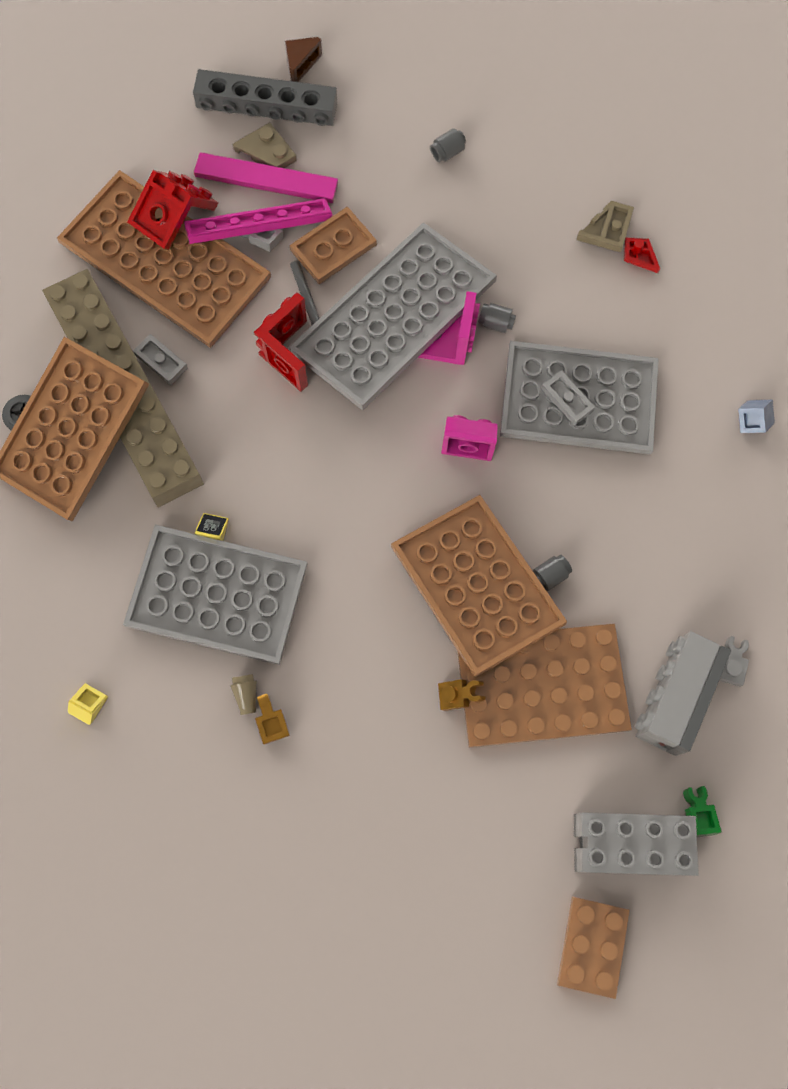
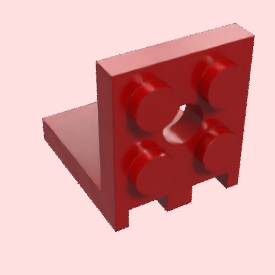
[127,170,219,249]
[254,292,308,392]

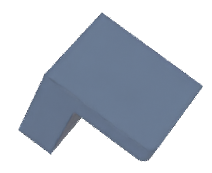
[738,399,775,433]

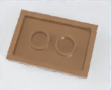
[289,206,377,284]
[557,897,630,999]

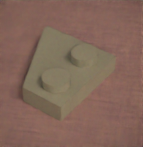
[232,122,297,168]
[576,201,634,253]

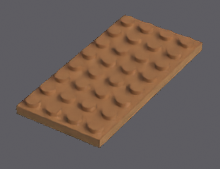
[57,170,271,348]

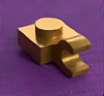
[255,694,290,745]

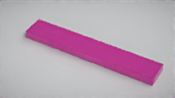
[194,152,338,203]
[184,198,332,244]

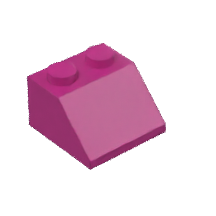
[441,415,498,461]

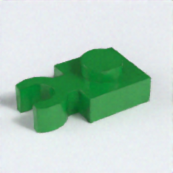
[683,786,722,837]

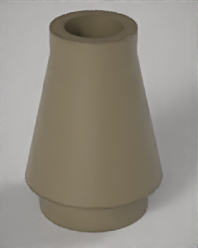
[230,674,257,715]

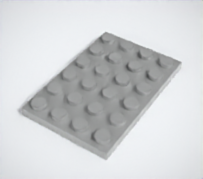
[500,341,659,454]
[123,525,308,665]

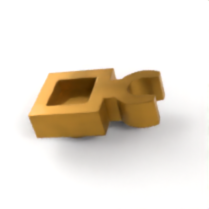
[438,679,485,711]

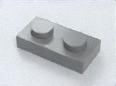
[133,334,188,386]
[541,370,595,426]

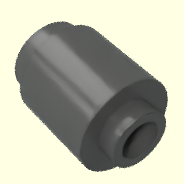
[430,128,466,162]
[478,303,516,333]
[533,555,572,592]

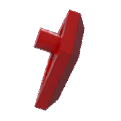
[624,237,660,273]

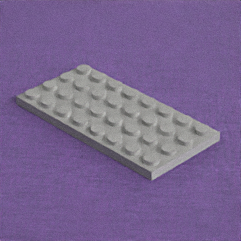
[289,223,497,410]

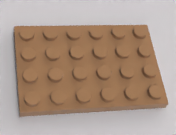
[0,336,149,521]
[391,495,567,678]
[457,624,632,748]

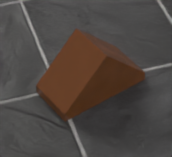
[285,37,322,82]

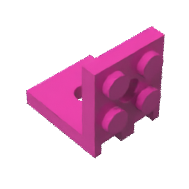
[418,291,480,365]

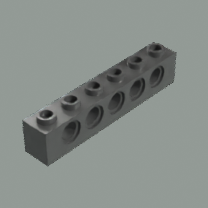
[193,69,337,126]

